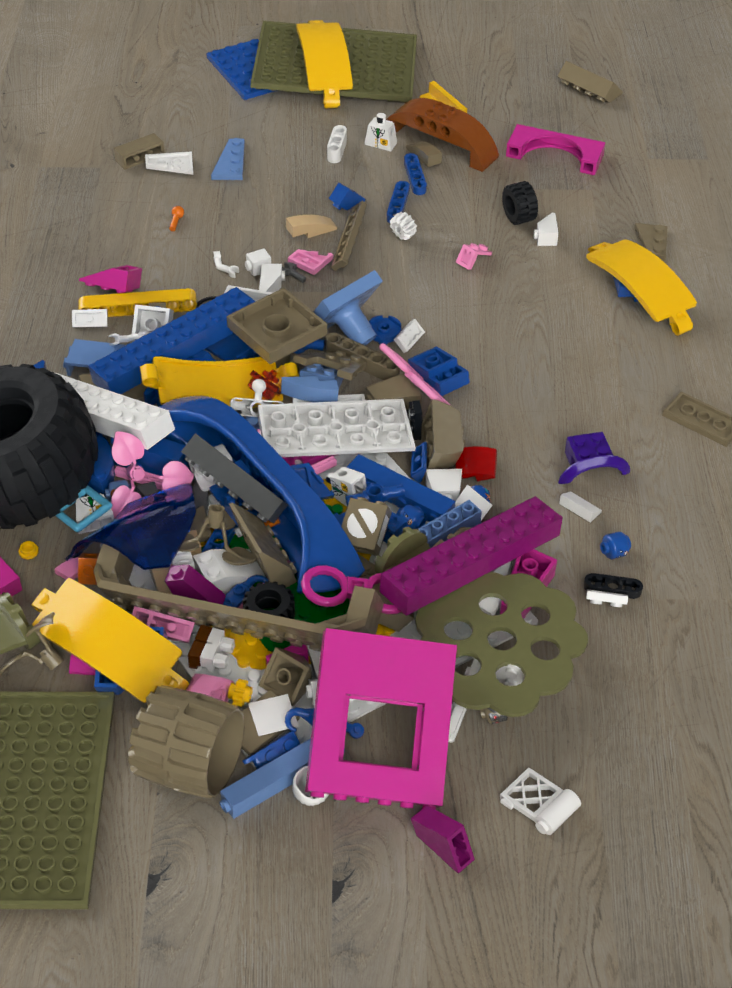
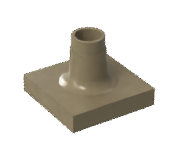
[227,288,327,368]

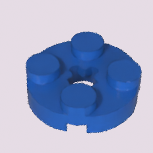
[369,315,401,345]

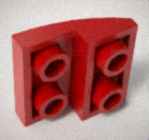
[455,446,497,482]

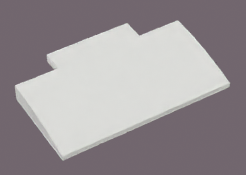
[258,394,416,457]

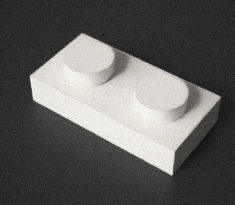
[72,309,108,328]
[586,589,628,607]

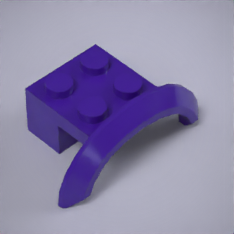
[558,432,630,484]

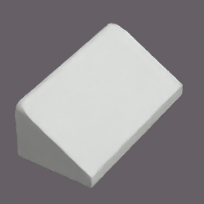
[559,492,602,523]

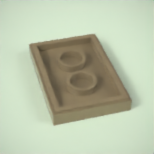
[241,690,300,756]

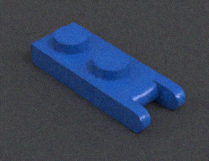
[242,731,300,769]

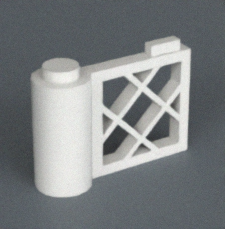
[500,768,581,835]

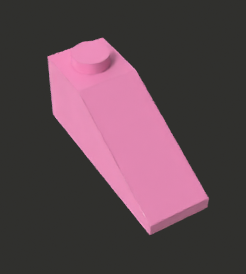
[132,606,195,643]

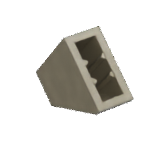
[365,373,422,409]

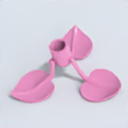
[111,431,194,519]

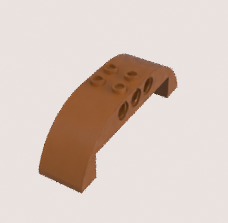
[386,98,499,172]

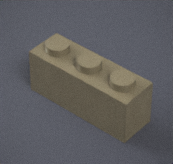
[114,133,164,170]

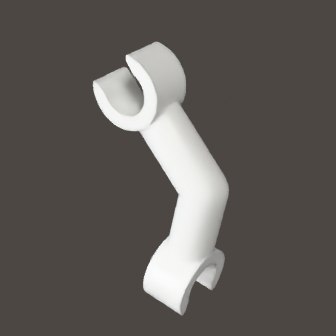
[213,251,239,278]
[108,331,149,346]

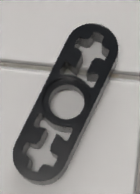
[584,573,643,599]

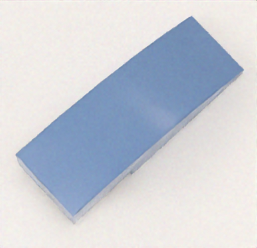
[281,376,339,402]

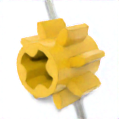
[228,679,253,707]

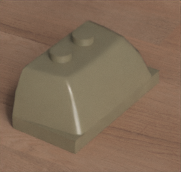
[421,399,465,478]

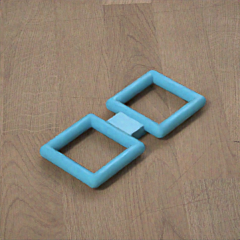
[55,485,113,532]

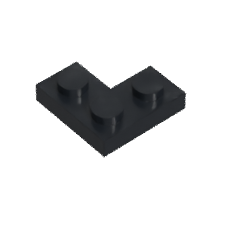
[406,400,422,440]

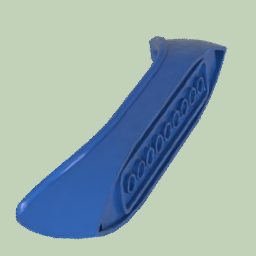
[160,396,365,594]

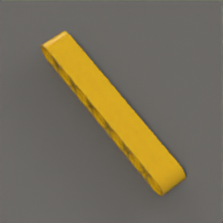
[78,288,197,317]

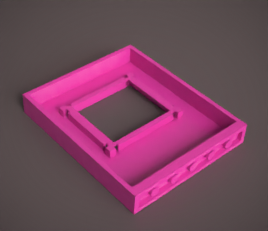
[305,628,457,810]

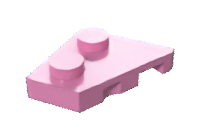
[288,249,333,275]

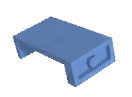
[63,339,126,376]

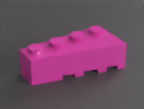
[500,549,557,619]

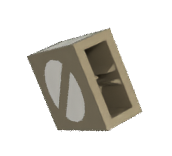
[341,497,392,556]

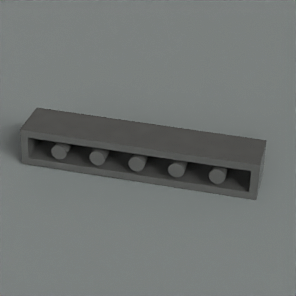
[181,433,288,523]

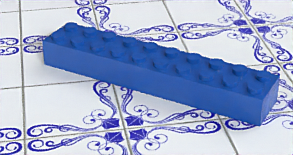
[88,287,256,394]

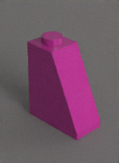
[165,564,226,605]
[411,806,475,873]

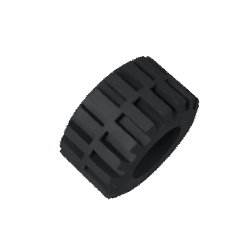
[502,181,538,225]
[243,581,295,619]

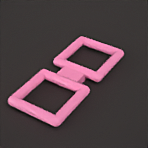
[379,343,450,405]

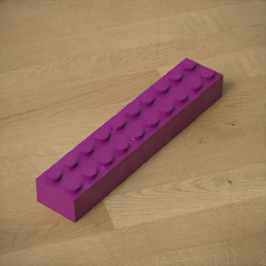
[380,496,563,616]

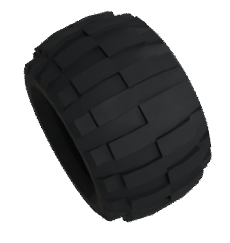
[0,364,98,529]

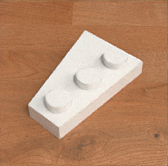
[145,152,194,175]

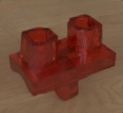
[247,369,281,400]

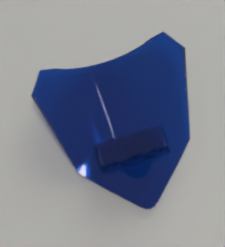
[65,483,196,570]

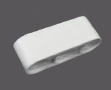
[327,125,347,163]

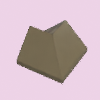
[259,647,312,706]

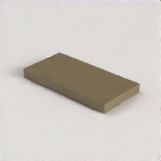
[662,392,732,447]

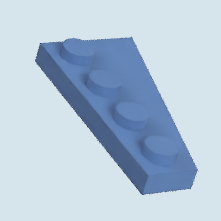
[211,138,245,180]

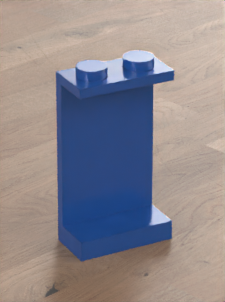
[205,333,260,361]

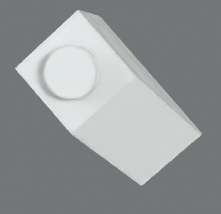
[534,213,558,246]

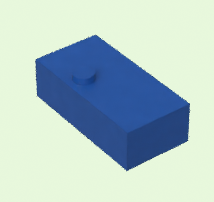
[111,437,191,476]

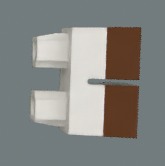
[188,625,235,672]

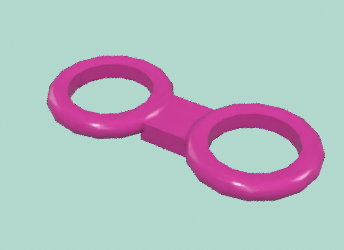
[301,565,401,614]

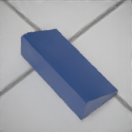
[411,441,427,483]

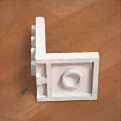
[448,658,524,743]

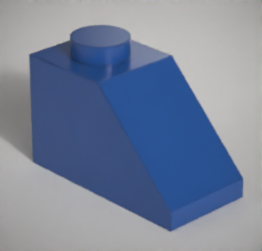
[329,183,366,211]

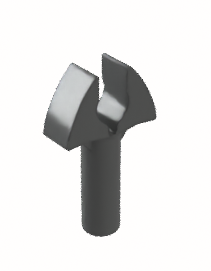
[282,262,306,283]

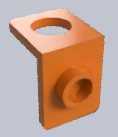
[78,553,99,585]

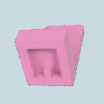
[456,243,492,270]

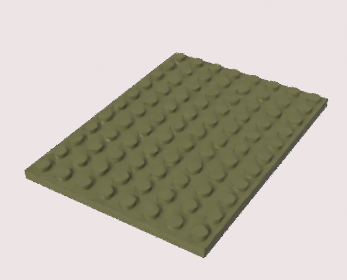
[251,20,417,103]
[0,692,115,909]

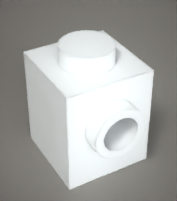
[245,249,271,276]

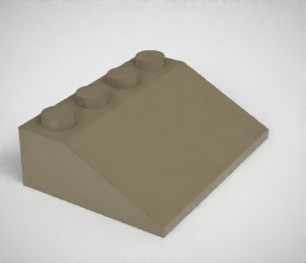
[229,502,297,588]

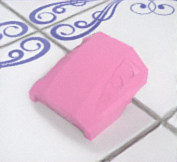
[186,674,234,702]

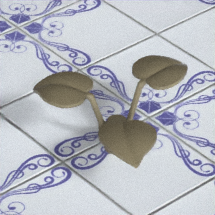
[162,504,257,565]
[0,612,64,677]

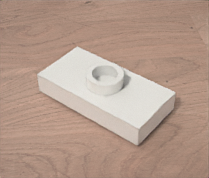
[393,319,425,353]

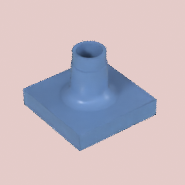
[314,270,383,345]

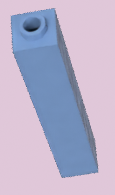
[219,739,345,819]

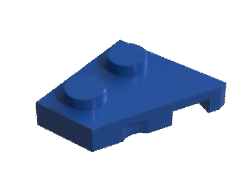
[291,463,334,500]

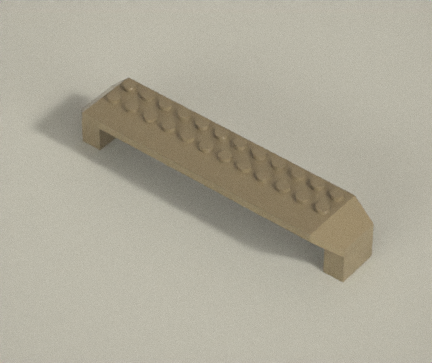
[93,537,384,652]

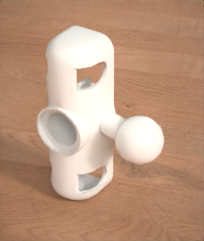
[230,379,284,417]

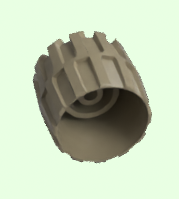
[128,685,245,798]

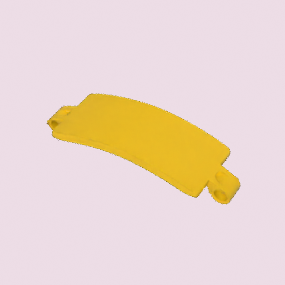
[296,20,353,108]
[586,239,697,336]
[140,356,299,408]
[31,578,190,703]

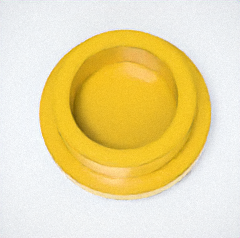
[18,541,39,559]

